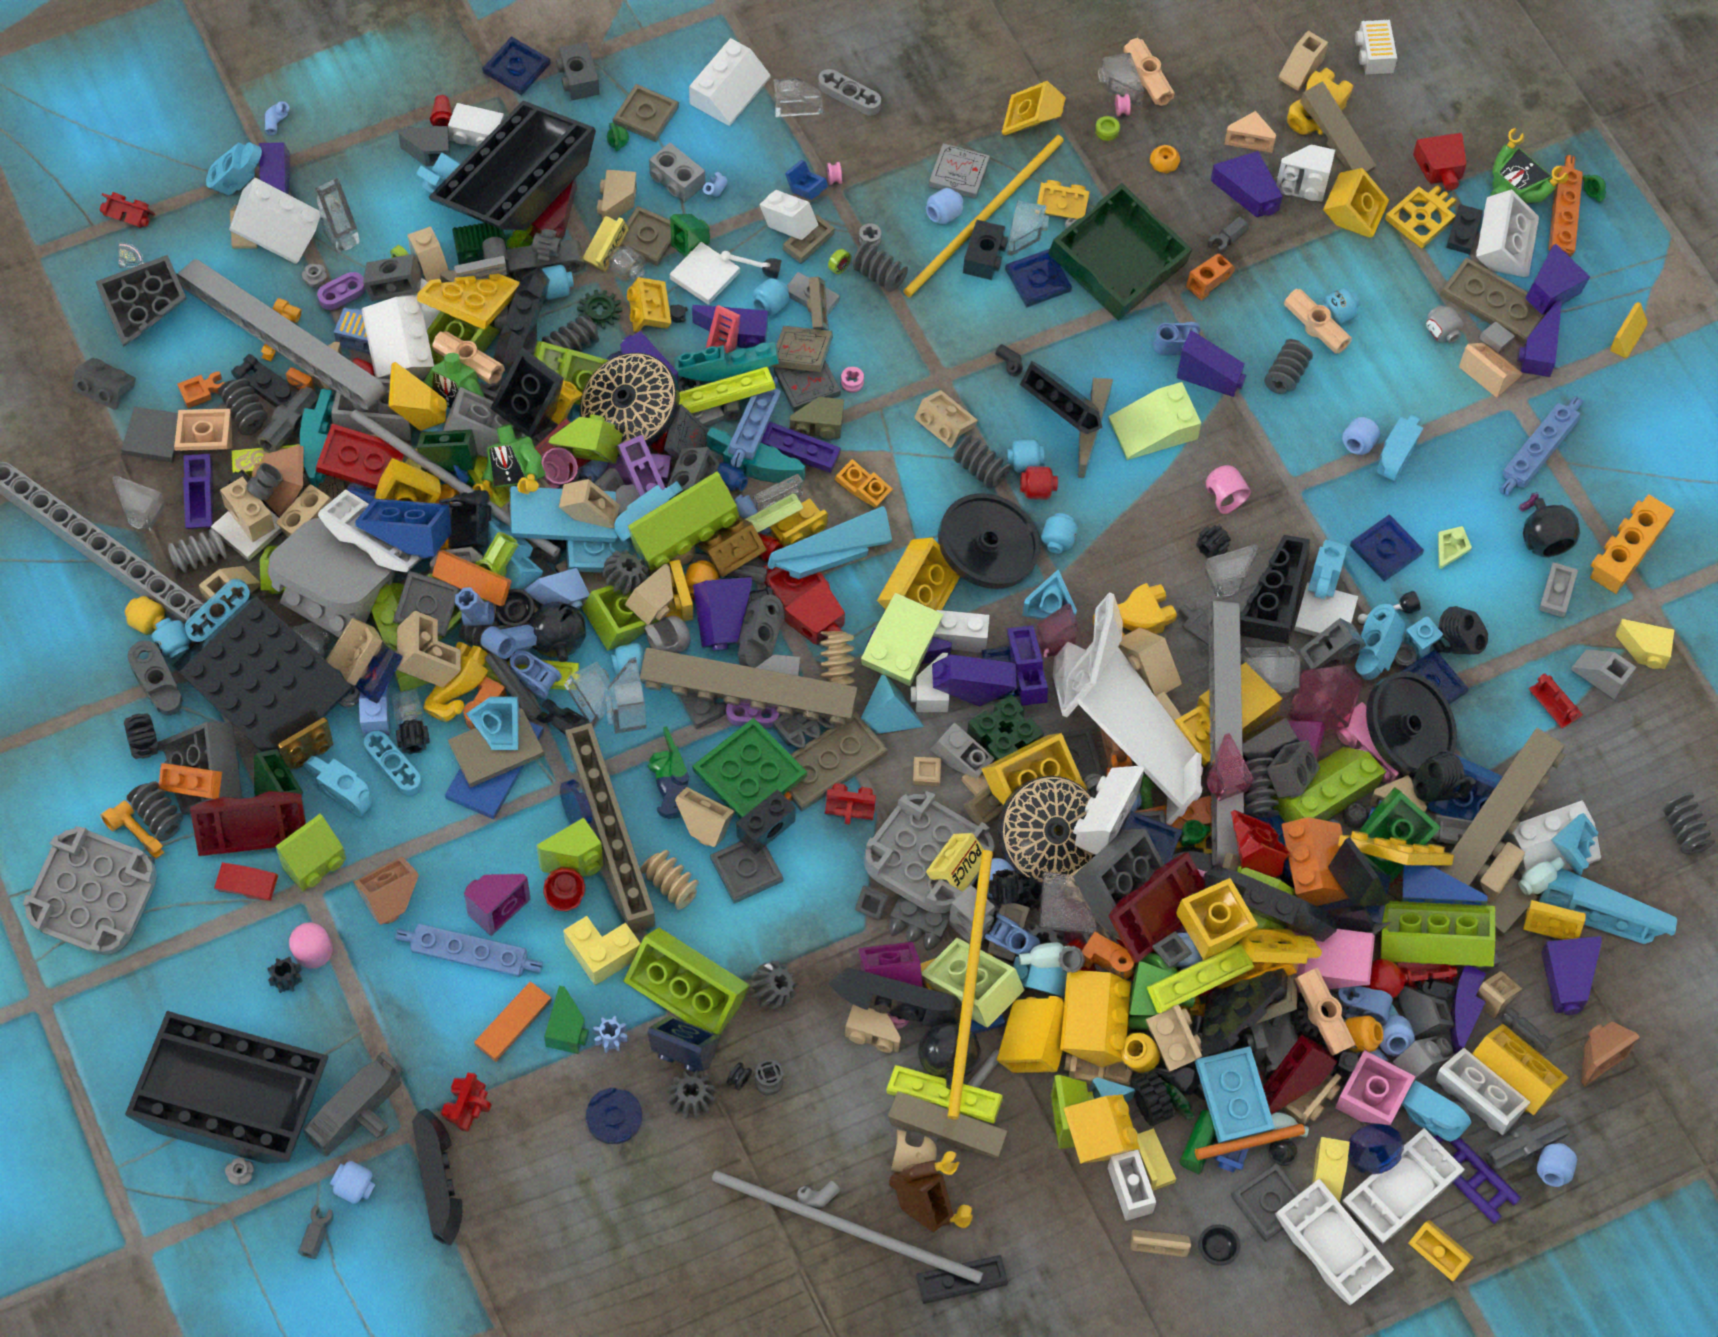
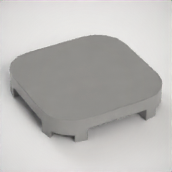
[268,518,396,619]
[864,791,995,913]
[23,826,157,955]

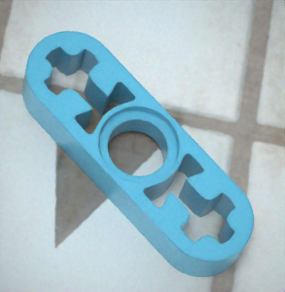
[185,579,250,642]
[364,731,422,796]

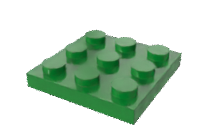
[692,717,807,819]

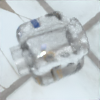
[608,245,646,283]

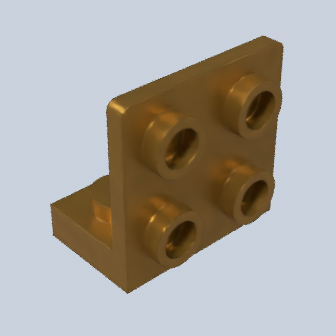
[695,516,766,577]
[278,717,334,770]

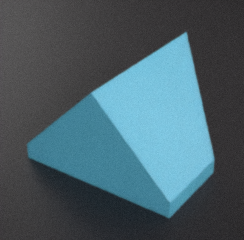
[1022,570,1077,627]
[861,675,924,734]
[466,697,520,750]
[1551,813,1598,876]

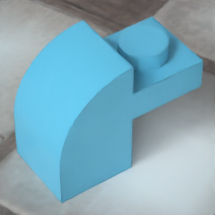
[416,152,461,193]
[1013,956,1067,999]

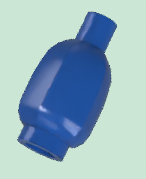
[717,462,748,491]

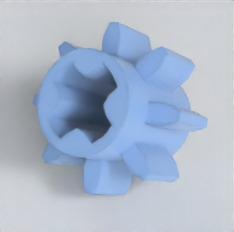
[593,1016,628,1053]

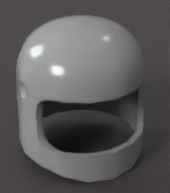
[644,616,691,653]

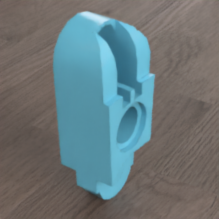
[206,142,262,195]
[1377,414,1423,481]
[614,481,683,542]
[1308,540,1347,600]
[1355,604,1405,680]
[304,756,373,817]
[1401,1080,1471,1141]

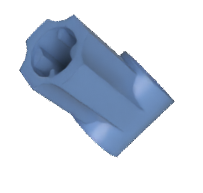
[455,587,494,626]
[481,624,537,659]

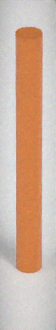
[1195,1123,1305,1160]

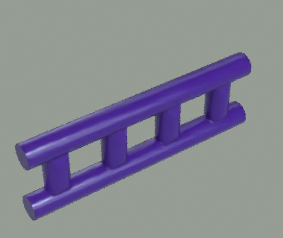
[1432,1135,1522,1224]

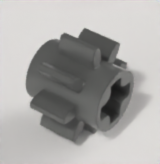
[532,229,562,261]

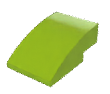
[534,341,609,405]

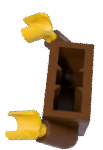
[889,1151,973,1233]

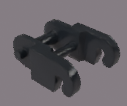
[1415,977,1456,999]

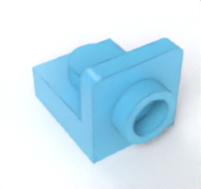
[1404,616,1443,662]

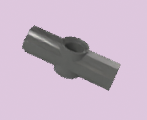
[257,386,319,453]
[1483,1112,1570,1172]

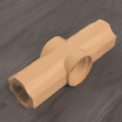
[1124,38,1175,106]
[1284,289,1352,354]
[432,331,505,385]
[1294,968,1355,1056]

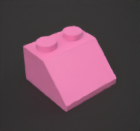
[1335,1050,1415,1125]

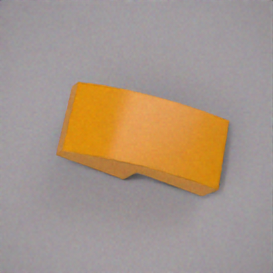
[834,459,893,508]

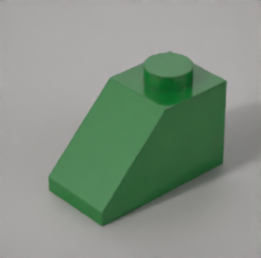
[670,214,710,257]
[544,985,589,1054]

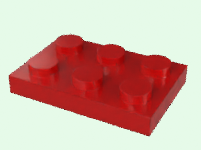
[315,424,405,490]

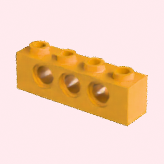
[1590,494,1675,594]

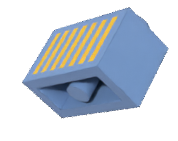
[334,308,371,355]

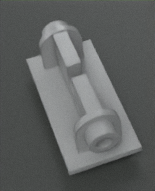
[1432,815,1472,845]

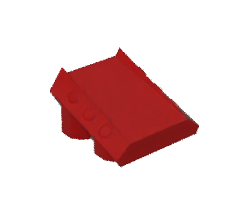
[1231,810,1290,878]

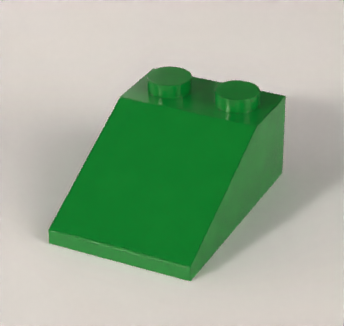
[1359,787,1441,883]

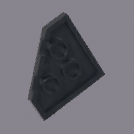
[1201,968,1288,1055]

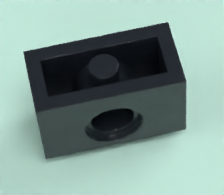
[963,220,1008,280]
[736,789,796,855]

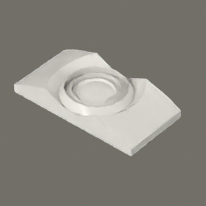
[318,490,422,572]
[1342,1128,1465,1244]
[1275,1179,1394,1306]

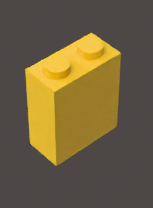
[1196,661,1282,738]
[997,996,1064,1073]

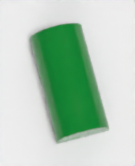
[1179,1110,1217,1174]

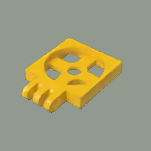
[1385,185,1457,249]
[1239,928,1322,964]

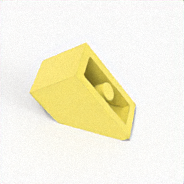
[1616,619,1674,669]
[1312,1137,1350,1203]

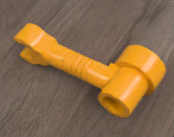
[261,298,302,362]
[100,800,164,859]

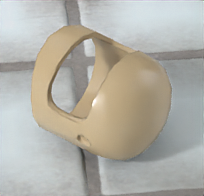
[891,1129,937,1173]

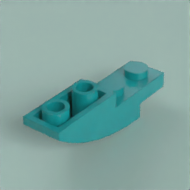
[675,342,779,382]
[300,389,334,489]
[706,427,805,484]

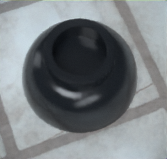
[496,589,534,627]
[1198,1224,1240,1266]

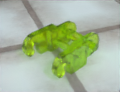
[507,225,533,249]

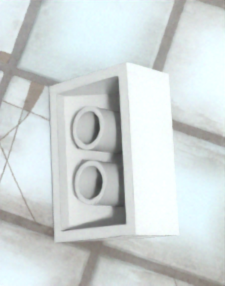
[689,38,771,126]
[229,178,322,264]
[1476,189,1539,277]
[362,297,434,379]
[1073,766,1144,855]
[1503,800,1601,875]
[1436,1048,1531,1135]

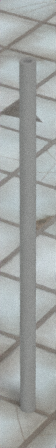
[350,409,560,557]
[712,1170,983,1284]

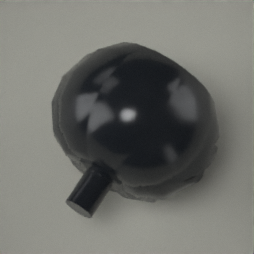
[1523,498,1581,557]
[528,602,586,662]
[918,1023,981,1089]

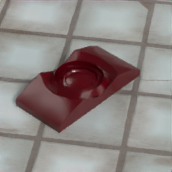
[190,791,306,856]
[1108,853,1205,963]

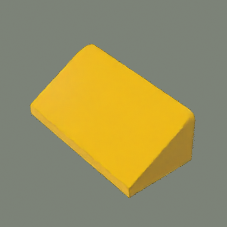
[1610,302,1648,358]
[1408,1220,1474,1281]

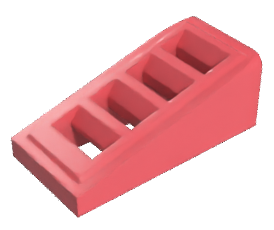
[706,305,741,353]

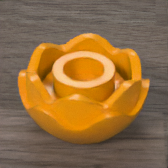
[1150,145,1180,174]

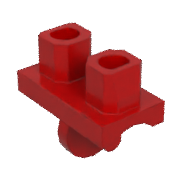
[825,783,876,825]
[441,1072,492,1132]

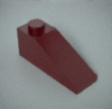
[526,178,577,239]
[1263,1035,1337,1115]

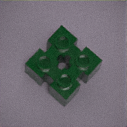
[967,694,1044,764]

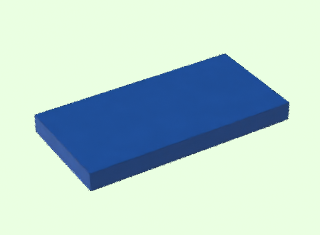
[445,722,544,819]

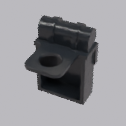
[439,490,491,549]

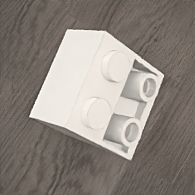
[1276,145,1335,202]

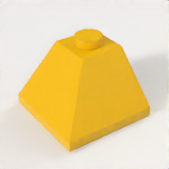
[1002,81,1066,136]
[389,362,447,431]

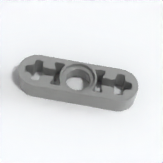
[818,69,881,116]

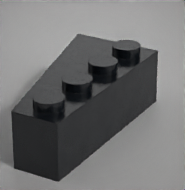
[1240,535,1310,644]

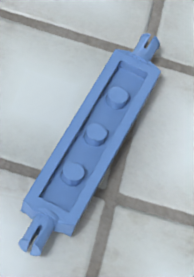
[728,375,781,467]
[1500,396,1583,496]
[395,924,543,977]

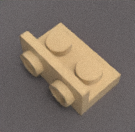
[915,390,978,448]
[1145,1004,1203,1072]

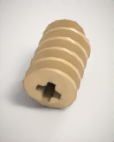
[821,631,854,685]
[640,850,699,910]

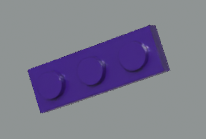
[760,422,841,473]

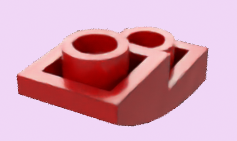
[214,862,279,901]

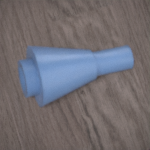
[580,460,609,483]
[734,495,772,535]

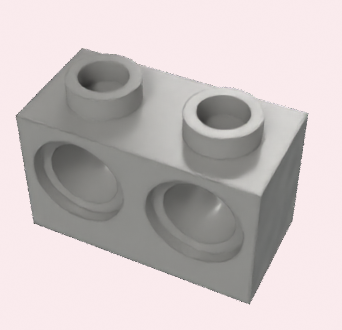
[649,143,705,202]
[949,885,995,943]

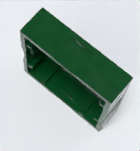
[1048,183,1193,321]

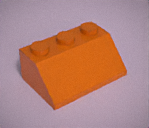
[1282,817,1349,906]

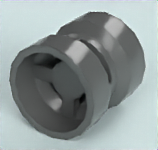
[247,463,283,500]
[755,1059,783,1096]

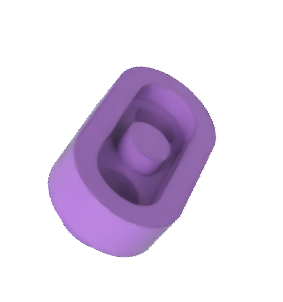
[317,272,366,310]
[726,702,780,728]

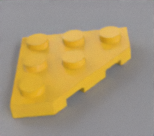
[417,273,520,330]
[1338,831,1454,865]

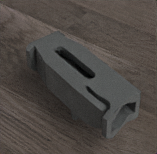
[1261,1012,1297,1080]
[303,1052,402,1157]

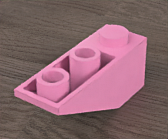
[1335,702,1399,784]

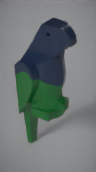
[647,726,689,819]

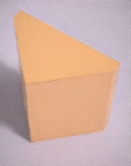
[1459,343,1523,398]
[174,409,233,451]

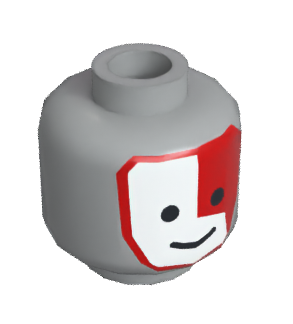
[1426,305,1464,343]

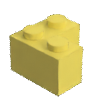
[563,916,641,985]

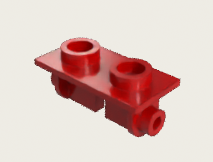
[100,192,155,228]
[1529,673,1583,729]
[1397,962,1457,987]

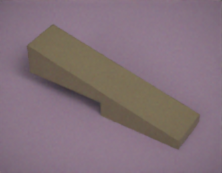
[1300,81,1376,173]
[1078,378,1113,478]
[888,1091,1008,1159]

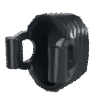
[1432,606,1488,655]
[1413,750,1476,802]

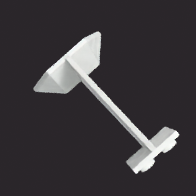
[1053,592,1203,825]

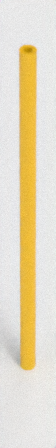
[903,135,1064,297]
[947,850,993,1120]

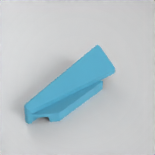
[767,506,892,579]
[480,514,543,590]
[1539,868,1677,944]

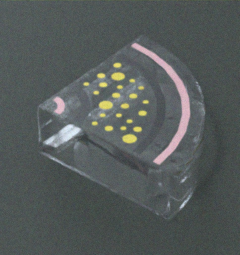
[118,242,145,268]

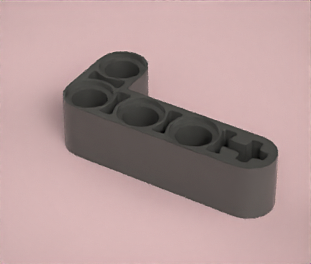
[482,237,585,282]

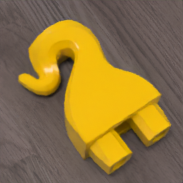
[1287,68,1353,135]
[1093,583,1177,637]
[423,642,488,723]

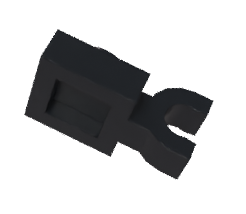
[537,699,589,735]

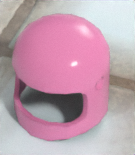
[541,447,578,488]
[1206,465,1251,514]
[289,922,333,969]

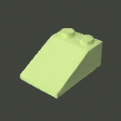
[1108,382,1201,460]
[861,593,944,686]
[921,938,1024,1028]

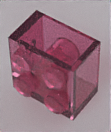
[1288,665,1363,730]

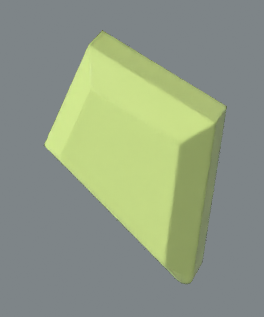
[1438,526,1472,569]

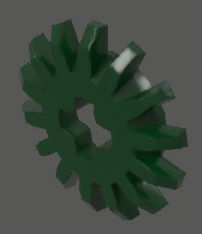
[577,290,622,329]
[1162,1080,1195,1120]

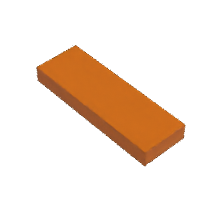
[432,550,512,606]
[158,763,222,799]
[474,981,552,1062]

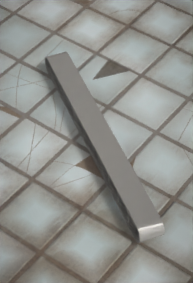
[176,259,387,410]
[0,462,213,634]
[1208,600,1244,867]

